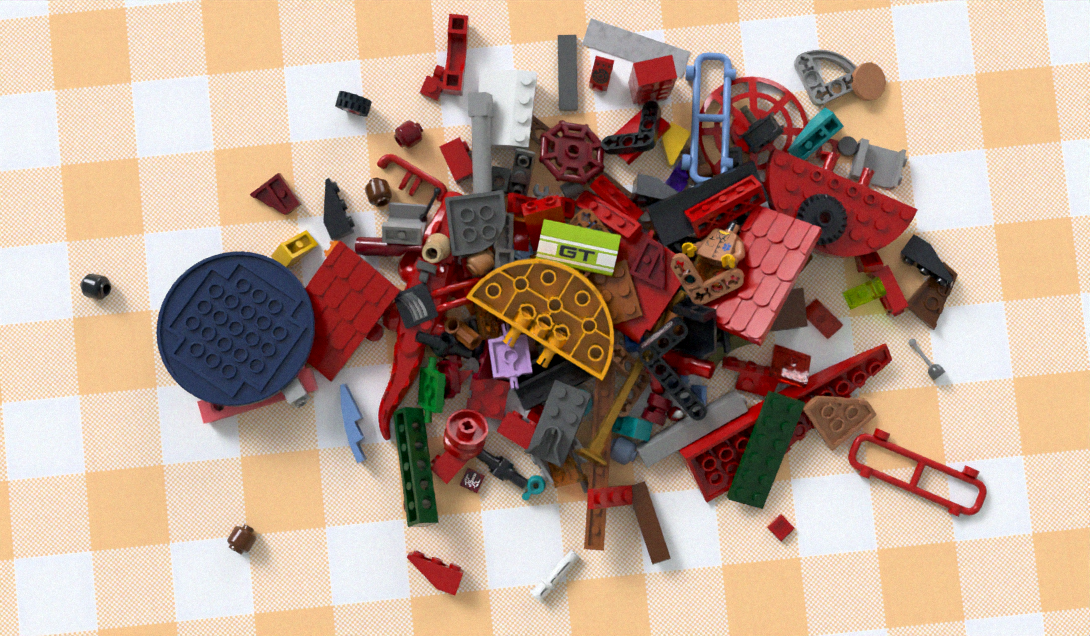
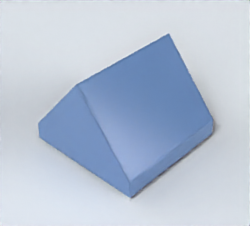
[691,385,708,405]

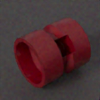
[640,392,673,426]

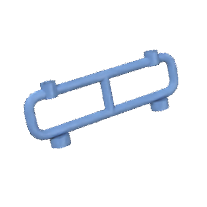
[682,52,736,184]

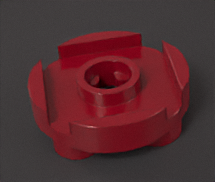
[436,360,461,400]

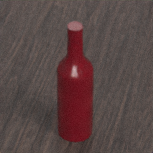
[355,237,424,257]

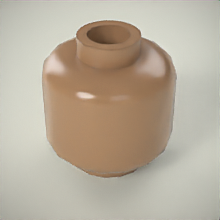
[466,249,495,277]

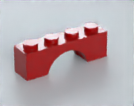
[442,14,470,96]

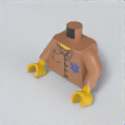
[682,222,745,270]

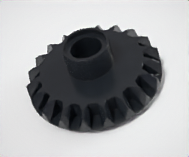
[796,194,848,245]

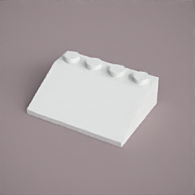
[478,69,537,151]

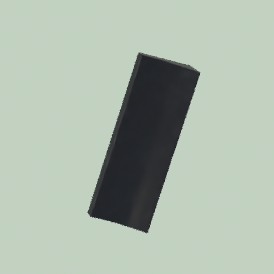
[646,160,769,246]

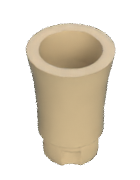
[422,233,451,263]

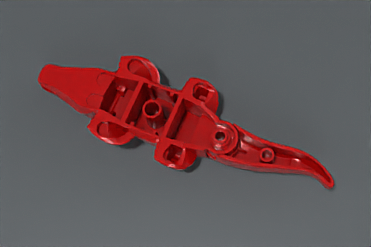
[378,191,472,440]

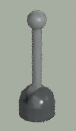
[908,339,946,380]

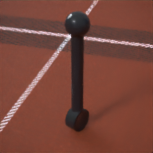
[419,187,441,222]

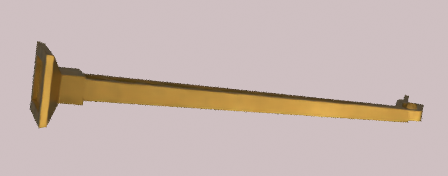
[572,290,688,466]

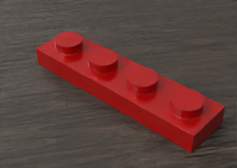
[575,190,643,242]

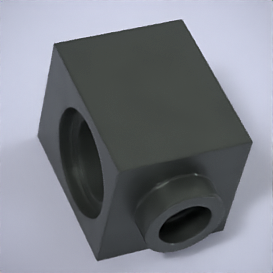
[492,166,511,195]

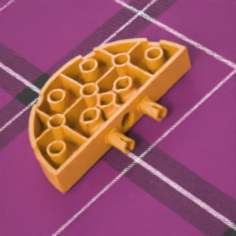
[466,258,614,380]

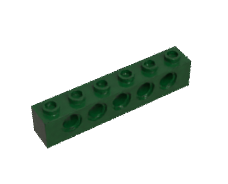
[393,407,439,527]

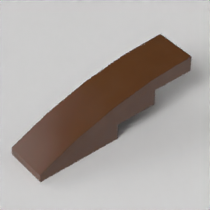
[632,481,671,565]

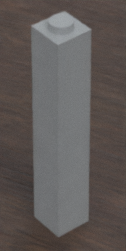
[636,390,748,468]

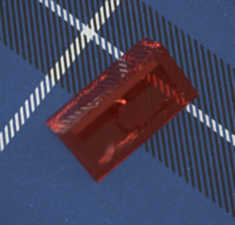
[806,298,843,339]

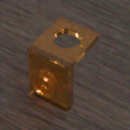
[693,254,728,288]

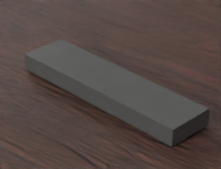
[558,35,578,111]

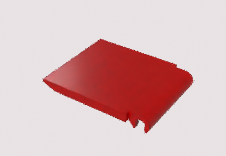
[613,231,694,344]

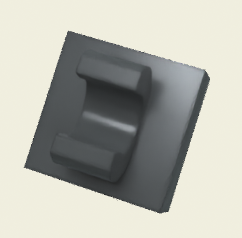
[416,260,438,283]

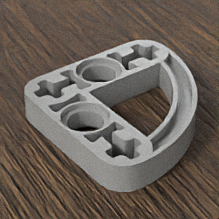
[794,50,856,106]

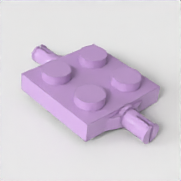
[488,323,532,390]

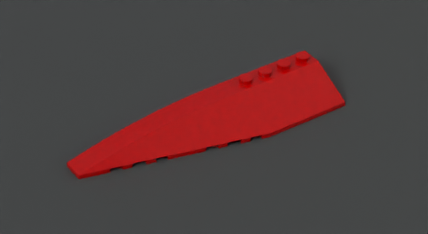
[678,343,892,503]

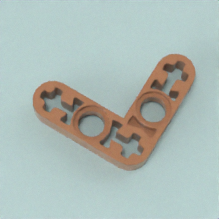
[671,253,744,305]
[610,345,650,417]

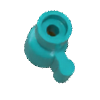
[522,475,546,500]

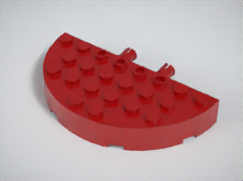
[765,148,918,258]

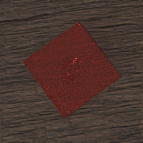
[768,344,811,388]

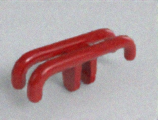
[377,154,448,203]
[431,275,486,313]

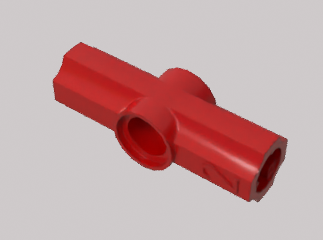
[660,349,716,380]

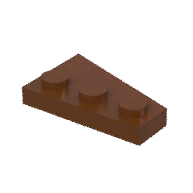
[907,262,958,330]

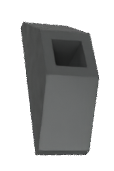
[507,148,536,196]

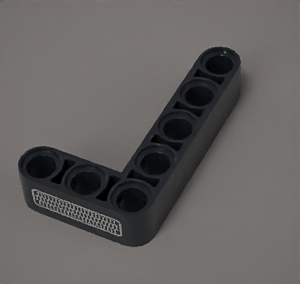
[638,317,707,421]

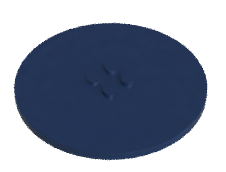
[156,251,315,407]

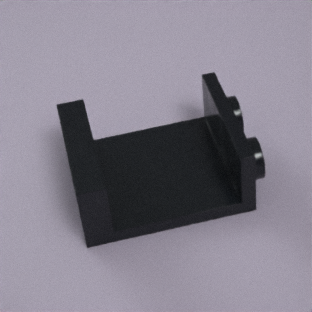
[673,300,717,360]

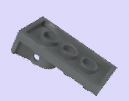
[524,380,592,467]

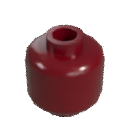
[394,120,423,149]

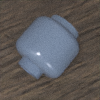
[610,436,638,465]

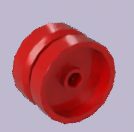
[443,409,489,460]

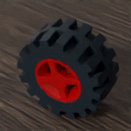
[335,91,372,117]

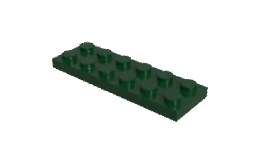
[726,390,805,509]

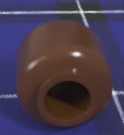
[365,177,392,207]
[227,524,257,555]

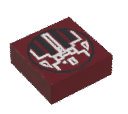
[460,468,485,493]

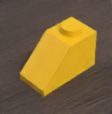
[660,122,691,169]
[271,230,318,268]

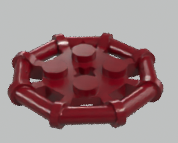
[538,120,605,185]

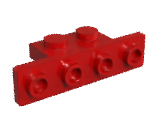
[722,356,798,397]

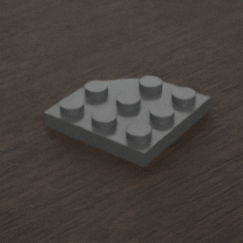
[445,190,506,256]

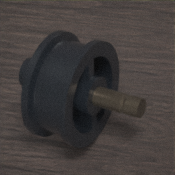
[738,105,784,154]

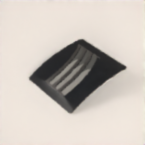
[394,282,438,329]

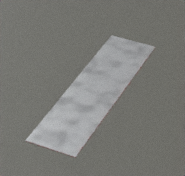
[582,18,690,78]

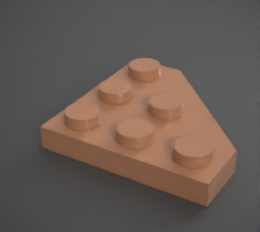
[803,396,877,451]

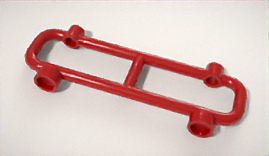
[848,428,987,517]

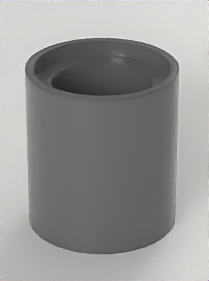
[560,182,585,199]

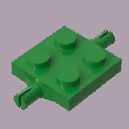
[417,357,446,423]

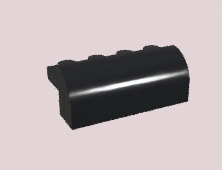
[509,353,594,412]

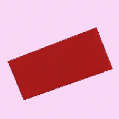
[514,221,529,252]

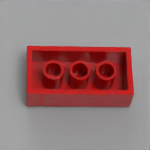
[628,55,678,106]

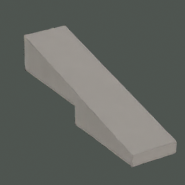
[492,212,514,270]

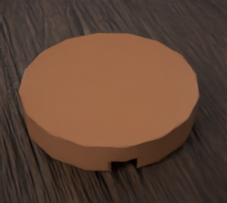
[852,62,886,101]

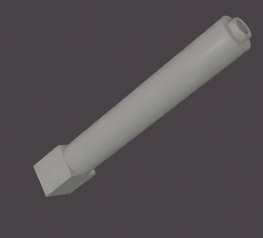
[468,92,493,194]

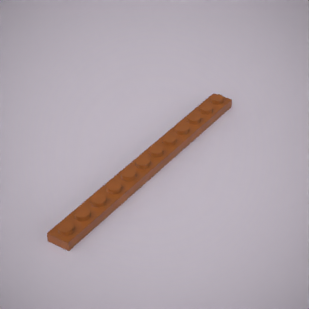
[584,327,619,551]

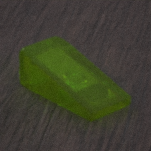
[842,277,887,310]

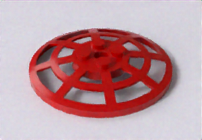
[698,76,808,188]

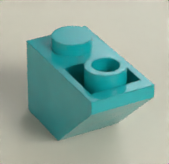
[612,416,653,442]

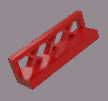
[684,175,766,238]

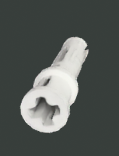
[530,549,580,603]

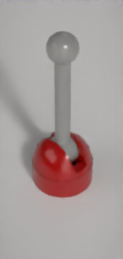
[667,406,683,421]

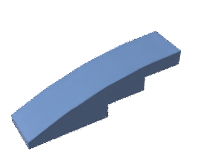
[340,384,367,464]

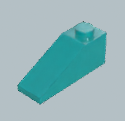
[788,107,844,160]

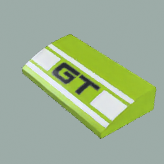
[536,219,621,276]

